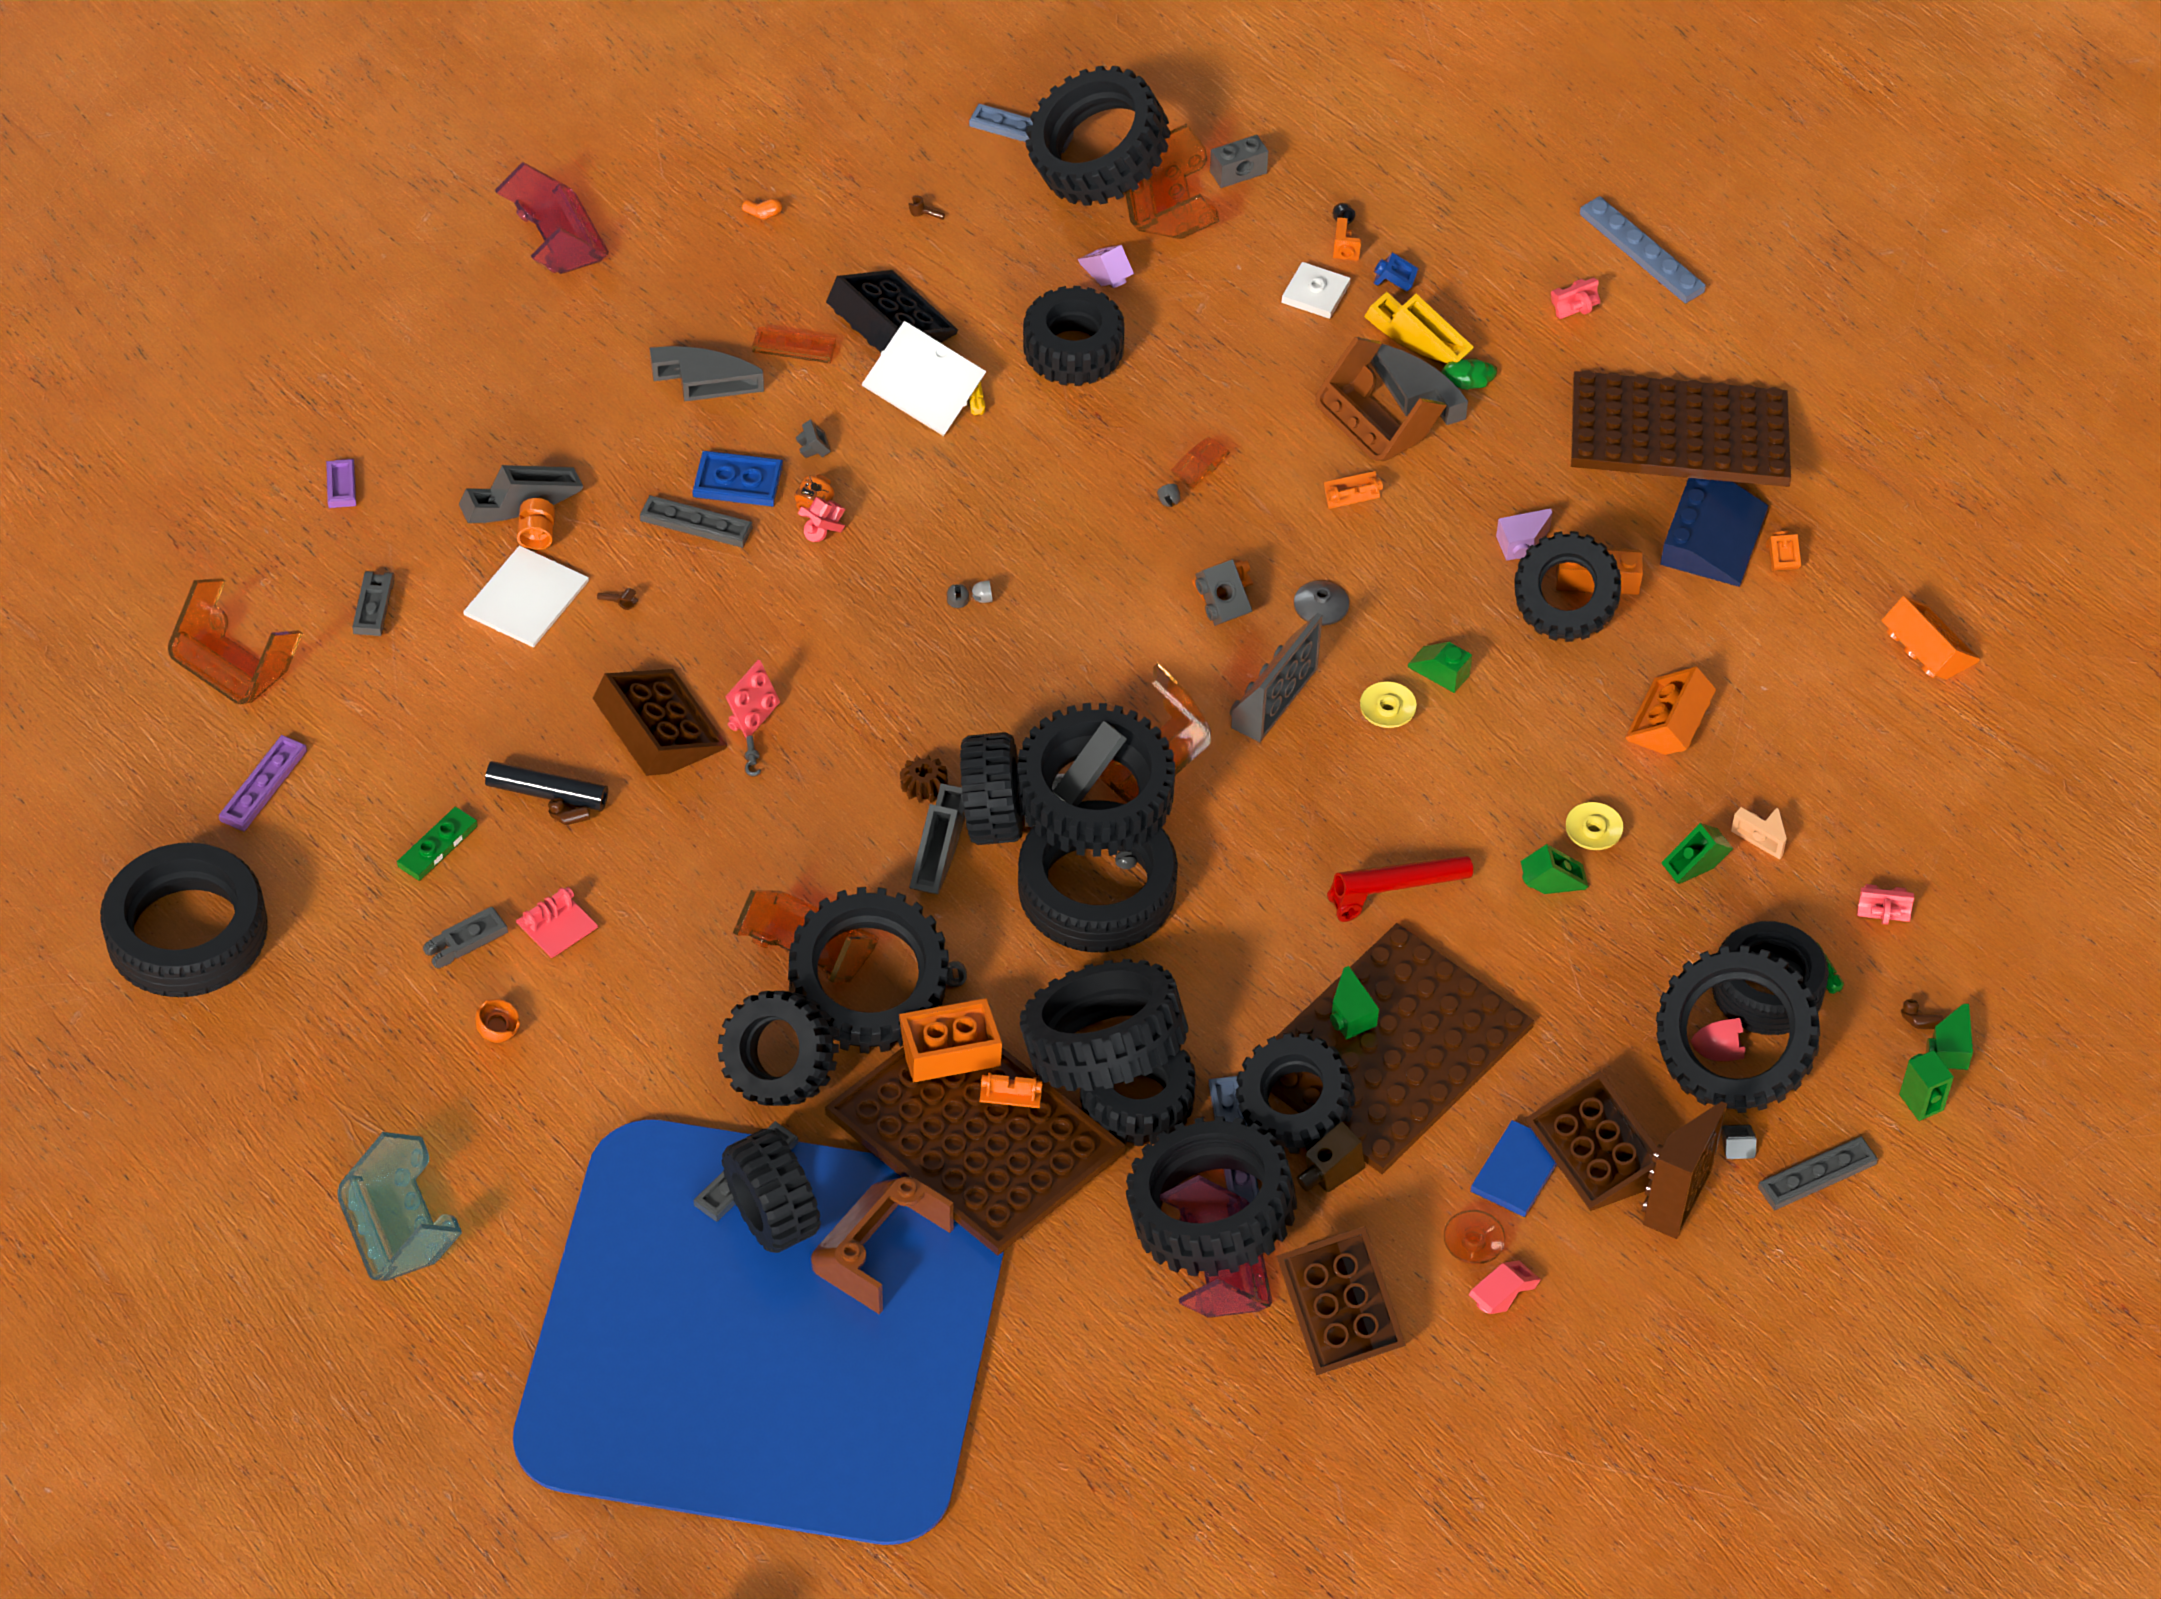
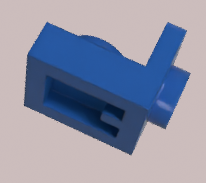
[1374,252,1419,292]

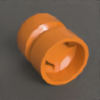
[517,498,555,550]

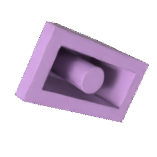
[1078,245,1134,288]
[1496,508,1552,561]

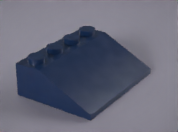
[1660,478,1769,587]

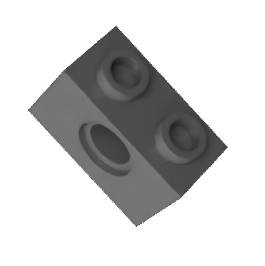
[1210,135,1268,188]
[1195,559,1252,626]

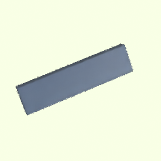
[969,104,1074,153]

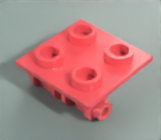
[725,660,780,738]
[516,887,598,958]

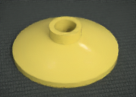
[1360,682,1417,728]
[1566,802,1623,850]

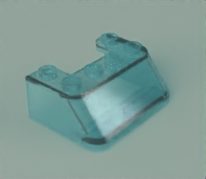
[337,1132,462,1281]

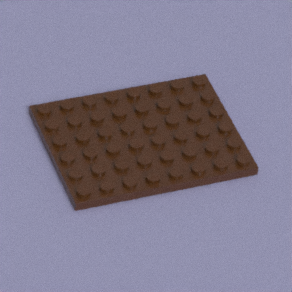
[1571,370,1791,487]
[1244,923,1534,1174]
[825,1047,1126,1256]

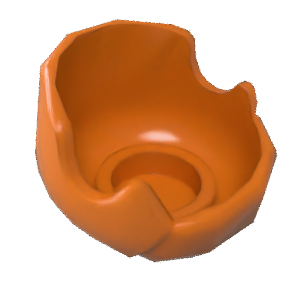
[475,999,520,1043]

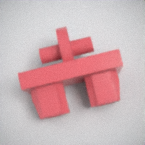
[1551,278,1600,319]
[798,497,845,542]
[1857,884,1914,925]

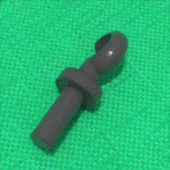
[745,735,761,776]

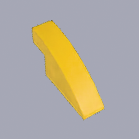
[1364,292,1474,363]

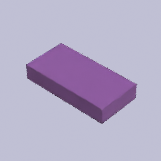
[326,459,356,508]

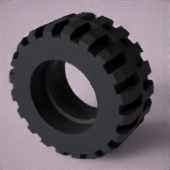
[1023,286,1125,386]
[1514,531,1621,642]
[960,732,1023,845]
[718,991,839,1106]
[1236,1032,1355,1154]
[1080,1044,1196,1146]
[721,1129,821,1253]

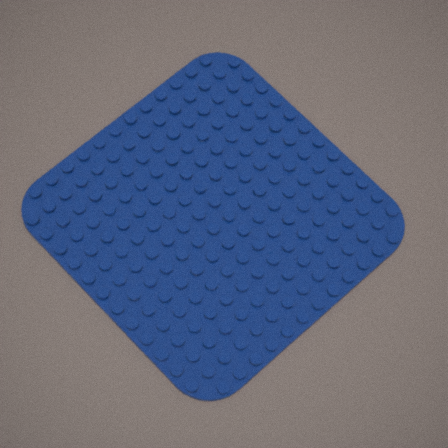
[513,1120,1004,1545]

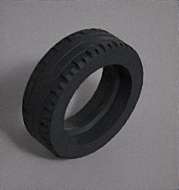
[1018,800,1178,952]
[100,843,268,997]

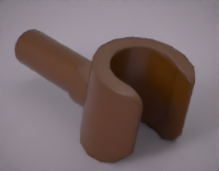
[909,195,945,220]
[597,588,638,610]

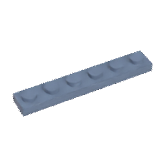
[1580,196,1706,304]

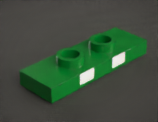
[397,806,478,881]

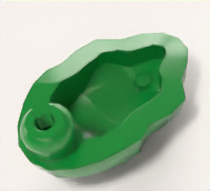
[1441,358,1497,390]

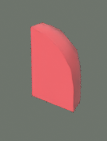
[1690,1018,1745,1061]

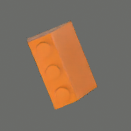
[1556,548,1643,595]
[1881,596,1980,680]
[1625,666,1716,755]
[899,998,1002,1082]

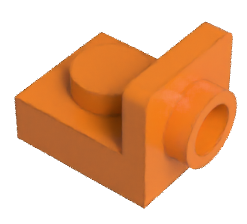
[1333,217,1361,260]
[1765,531,1801,571]

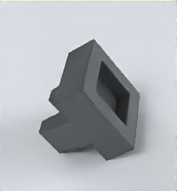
[796,419,831,458]

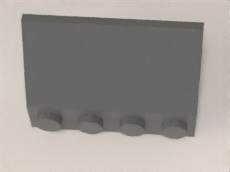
[1230,613,1323,742]

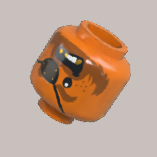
[794,474,835,510]

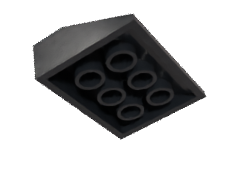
[826,270,958,352]

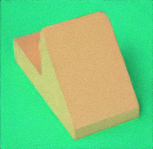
[1731,807,1787,860]

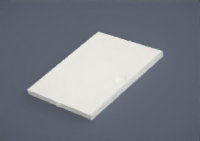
[862,321,986,436]
[463,545,589,648]

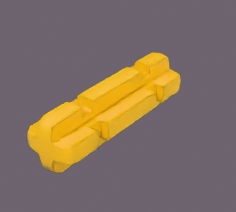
[969,381,985,416]

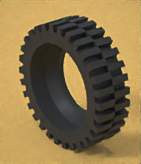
[1017,703,1175,857]

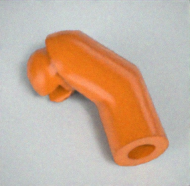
[742,198,782,220]

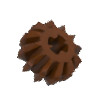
[900,754,948,804]

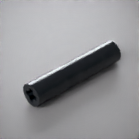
[485,761,608,811]

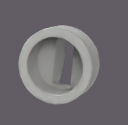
[972,580,993,603]

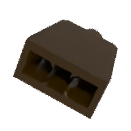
[1296,1122,1365,1192]

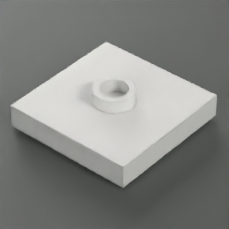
[1282,262,1351,319]

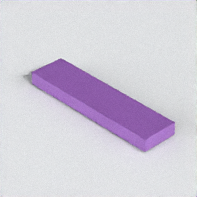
[219,735,307,832]

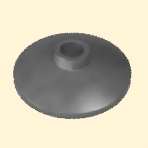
[1294,581,1349,625]

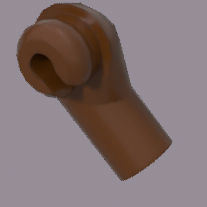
[548,798,590,825]
[1901,999,1943,1029]

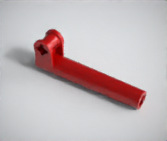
[1327,856,1473,922]

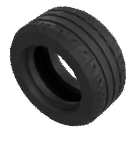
[1712,921,1829,1035]

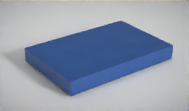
[693,451,783,507]
[1470,1120,1557,1217]

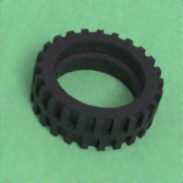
[1025,66,1170,206]
[788,887,949,1053]
[1656,945,1820,1113]
[1020,959,1188,1091]
[1126,1116,1297,1277]

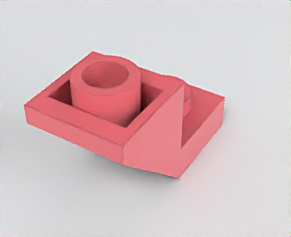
[1469,1260,1541,1314]

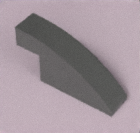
[1371,344,1468,425]
[649,346,764,402]
[459,465,583,523]
[909,783,965,895]

